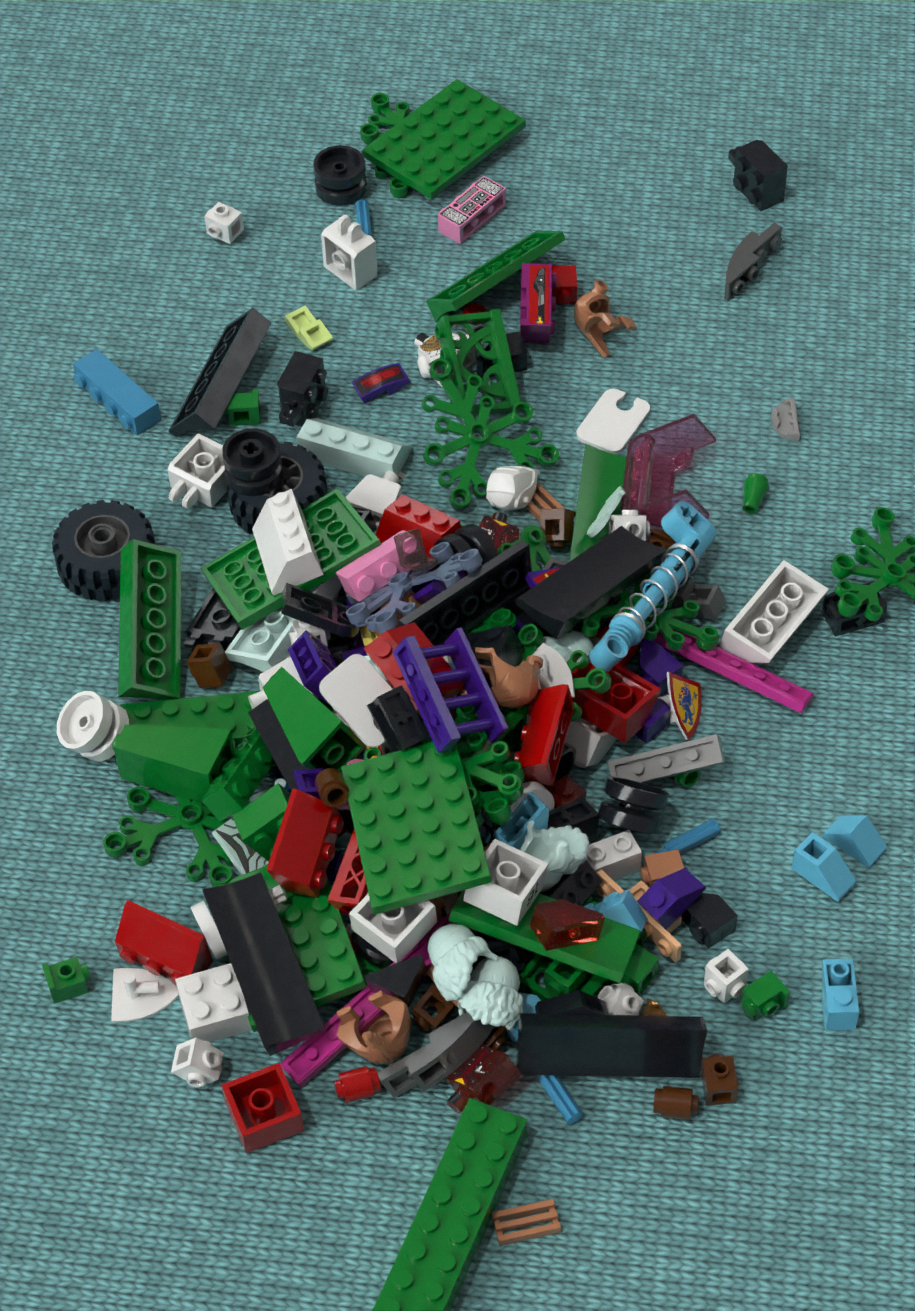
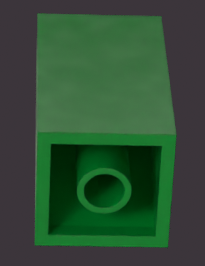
[262,666,366,773]
[112,725,234,804]

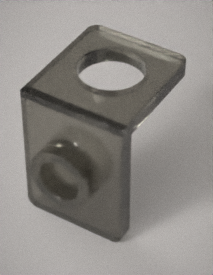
[394,529,438,572]

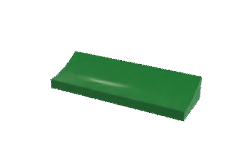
[426,231,566,322]
[569,443,636,562]
[118,539,181,700]
[449,890,641,983]

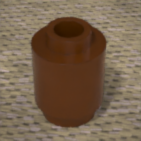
[315,768,349,807]
[653,1086,699,1120]

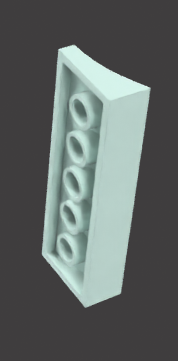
[225,575,342,672]

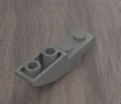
[724,222,782,301]
[378,1012,495,1098]

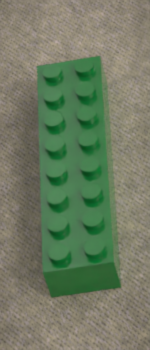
[372,1098,527,1311]

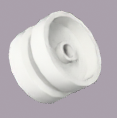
[57,691,129,762]

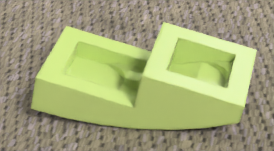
[284,305,333,351]

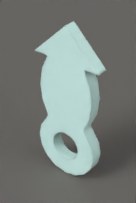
[587,486,626,538]

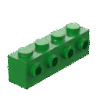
[201,726,275,821]

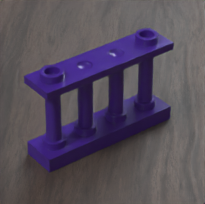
[393,628,508,754]

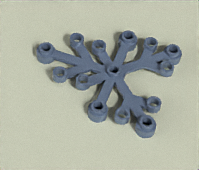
[346,542,483,634]

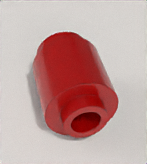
[334,1066,381,1103]

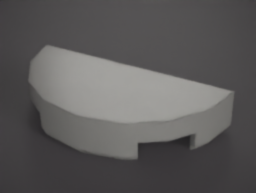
[771,398,800,442]

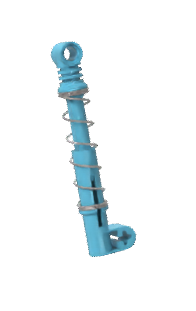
[589,501,717,672]

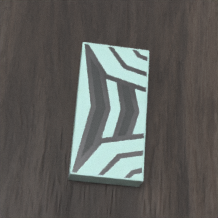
[212,818,269,875]

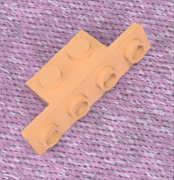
[596,870,682,963]

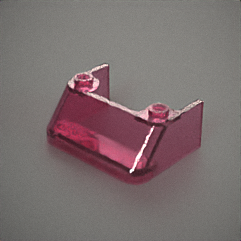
[620,414,716,528]

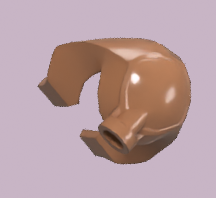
[574,279,637,358]
[460,647,543,708]
[337,991,411,1064]

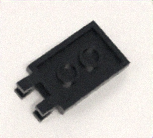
[183,588,241,657]

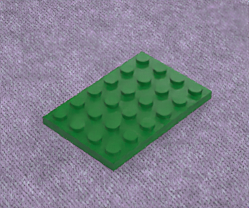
[362,79,526,200]
[201,488,382,630]
[341,741,492,915]
[210,865,367,1032]

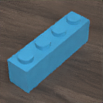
[73,349,161,435]

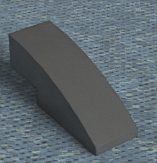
[661,577,726,620]

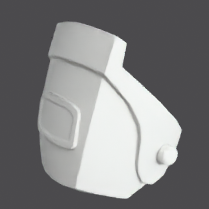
[486,466,540,511]

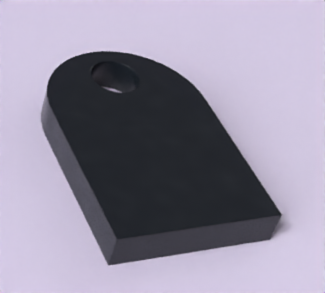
[281,583,361,637]

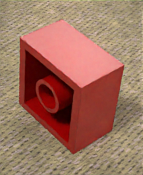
[221,1063,304,1153]

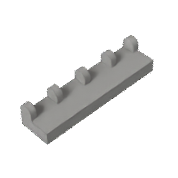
[608,734,725,783]

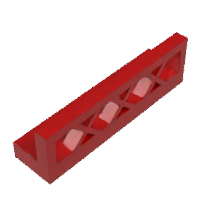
[328,829,368,915]

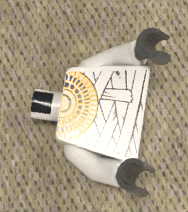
[414,325,485,387]

